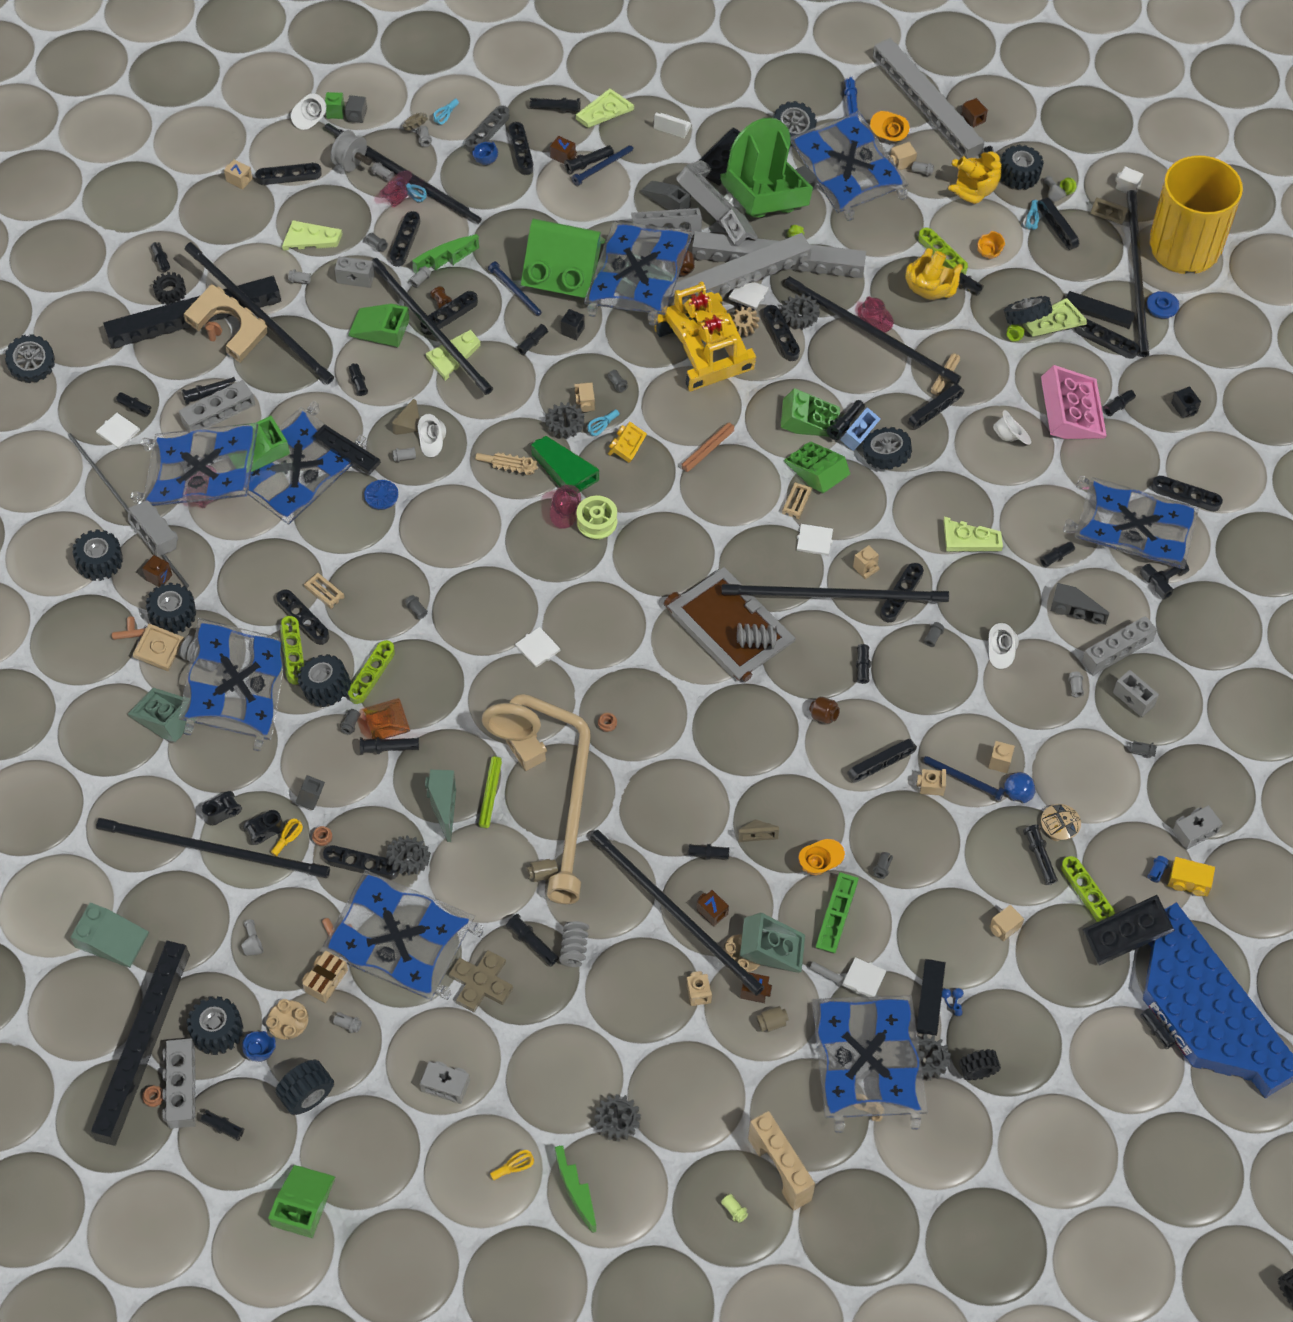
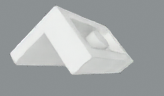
[654,113,691,139]

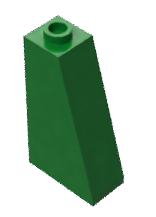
[531,436,599,498]

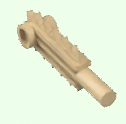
[476,452,538,475]

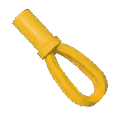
[271,819,303,856]
[490,1150,534,1181]

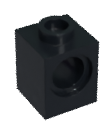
[561,309,585,341]
[1171,386,1201,419]

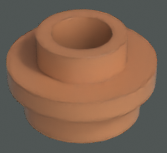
[598,713,617,732]
[312,826,333,846]
[142,1086,163,1107]

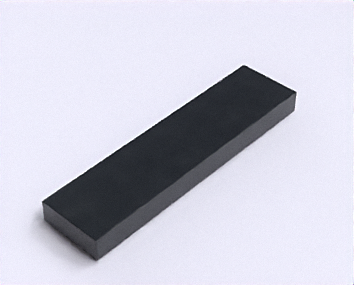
[1066,291,1136,329]
[313,424,381,475]
[916,959,946,1036]

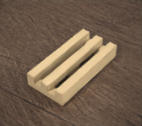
[782,482,812,519]
[304,573,345,609]

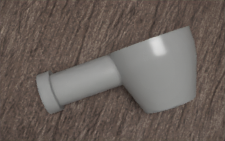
[1044,176,1067,202]
[241,919,264,956]

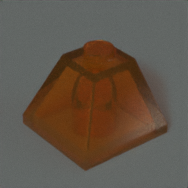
[362,698,410,739]

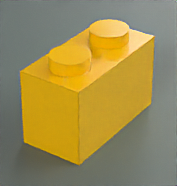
[1167,857,1215,897]

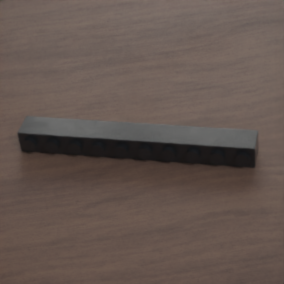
[103,275,282,349]
[91,940,190,1146]

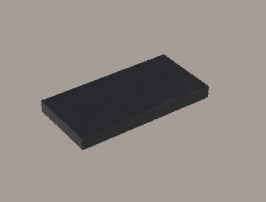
[699,127,741,186]
[1083,895,1175,966]

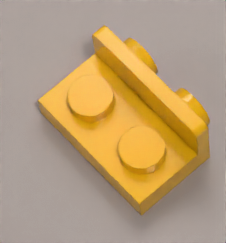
[608,422,647,463]

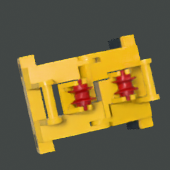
[654,281,756,392]

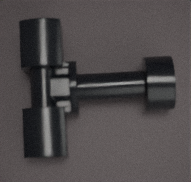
[1140,560,1189,600]

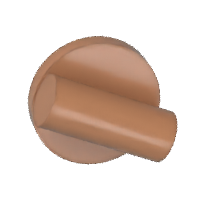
[205,322,222,341]

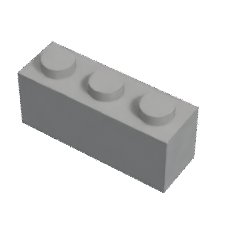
[128,500,178,557]

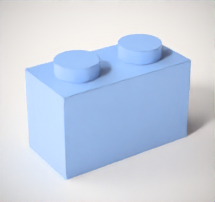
[840,407,881,451]

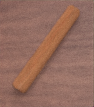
[681,423,735,472]

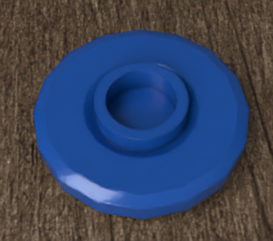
[1146,291,1180,318]
[364,480,399,510]

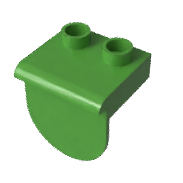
[721,118,813,217]
[521,219,606,298]

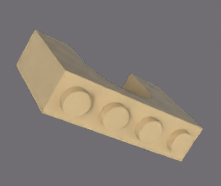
[184,284,267,363]
[748,1111,815,1211]

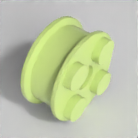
[577,495,617,540]

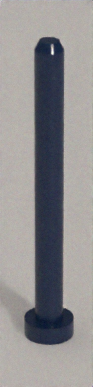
[571,145,633,186]
[488,261,542,316]
[923,756,1005,802]

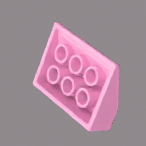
[1041,365,1107,439]

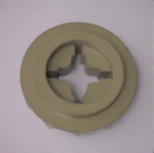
[402,113,428,131]

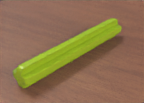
[479,756,502,828]

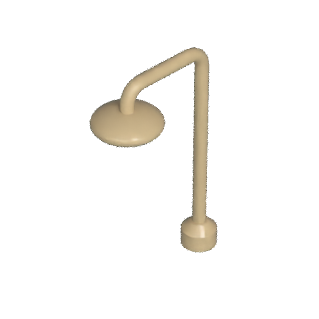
[482,694,591,904]

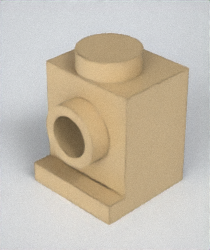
[575,383,595,412]
[853,546,880,579]
[917,769,946,796]
[687,971,712,1006]

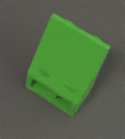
[348,304,410,347]
[781,388,840,437]
[228,416,290,474]
[784,442,850,493]
[268,1165,335,1238]

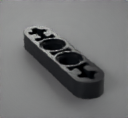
[509,122,534,175]
[255,163,322,185]
[1038,197,1080,250]
[390,211,421,267]
[420,291,478,335]
[763,305,800,361]
[1075,319,1139,359]
[908,384,965,429]
[1152,475,1223,512]
[880,563,924,623]
[276,589,329,645]
[847,739,917,783]
[323,845,399,880]

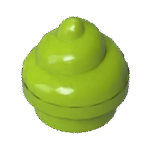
[1060,178,1077,195]
[787,225,805,238]
[1006,324,1024,341]

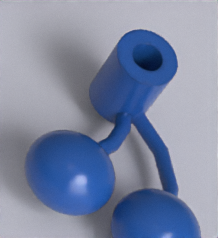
[942,988,964,1016]

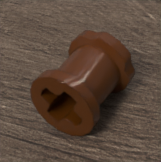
[430,286,452,308]

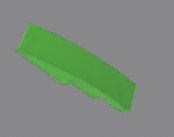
[412,234,479,273]
[816,872,859,954]
[555,1145,596,1233]

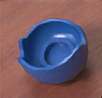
[472,142,498,165]
[1004,772,1036,803]
[242,1031,276,1062]

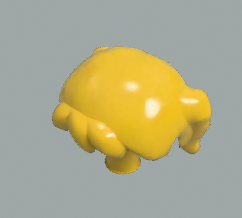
[948,152,1001,204]
[905,248,963,300]

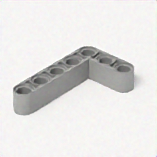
[676,160,739,227]

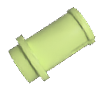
[721,1194,748,1223]

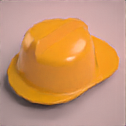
[870,111,910,141]
[798,839,845,876]

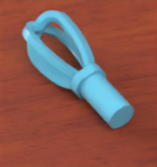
[433,99,459,125]
[396,179,427,202]
[1026,200,1039,230]
[587,409,619,436]

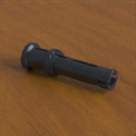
[530,97,581,113]
[564,145,614,175]
[181,377,237,405]
[827,400,865,440]
[360,737,419,755]
[1023,825,1058,885]
[506,914,559,967]

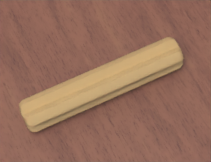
[931,353,960,396]

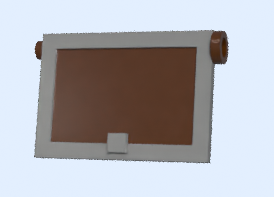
[664,567,796,682]

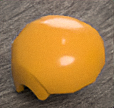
[977,231,1005,259]

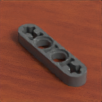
[465,106,509,153]

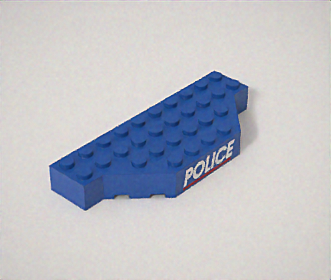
[1143,902,1293,1098]

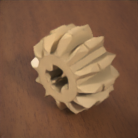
[731,306,760,337]

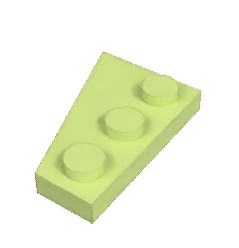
[576,89,634,128]
[282,220,342,250]
[1023,298,1087,337]
[426,330,481,381]
[943,517,1003,551]

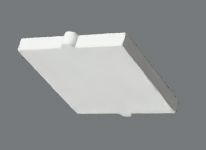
[729,281,769,310]
[96,413,140,449]
[797,524,833,556]
[515,627,561,668]
[842,957,886,999]

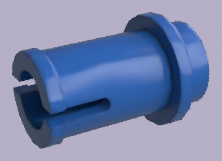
[1147,856,1169,883]

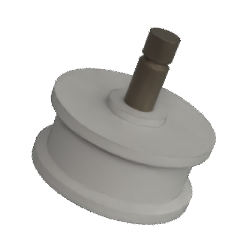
[330,130,372,172]

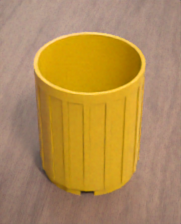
[1149,155,1243,274]

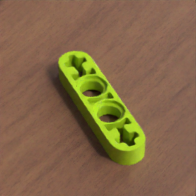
[918,228,968,275]
[280,616,304,685]
[348,640,395,704]
[1061,856,1115,922]

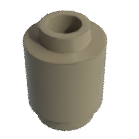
[527,859,558,882]
[756,1006,789,1032]

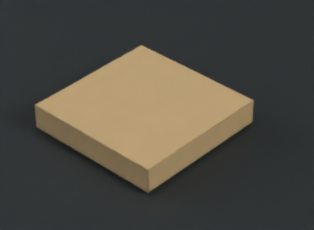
[133,624,184,671]

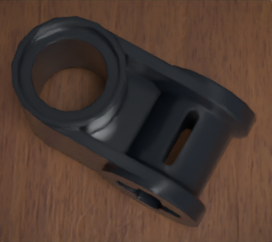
[202,791,242,826]
[243,810,284,845]

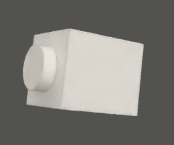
[1115,167,1144,194]

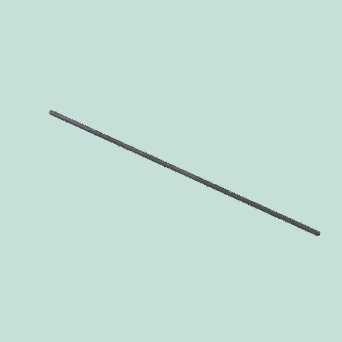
[68,433,189,588]

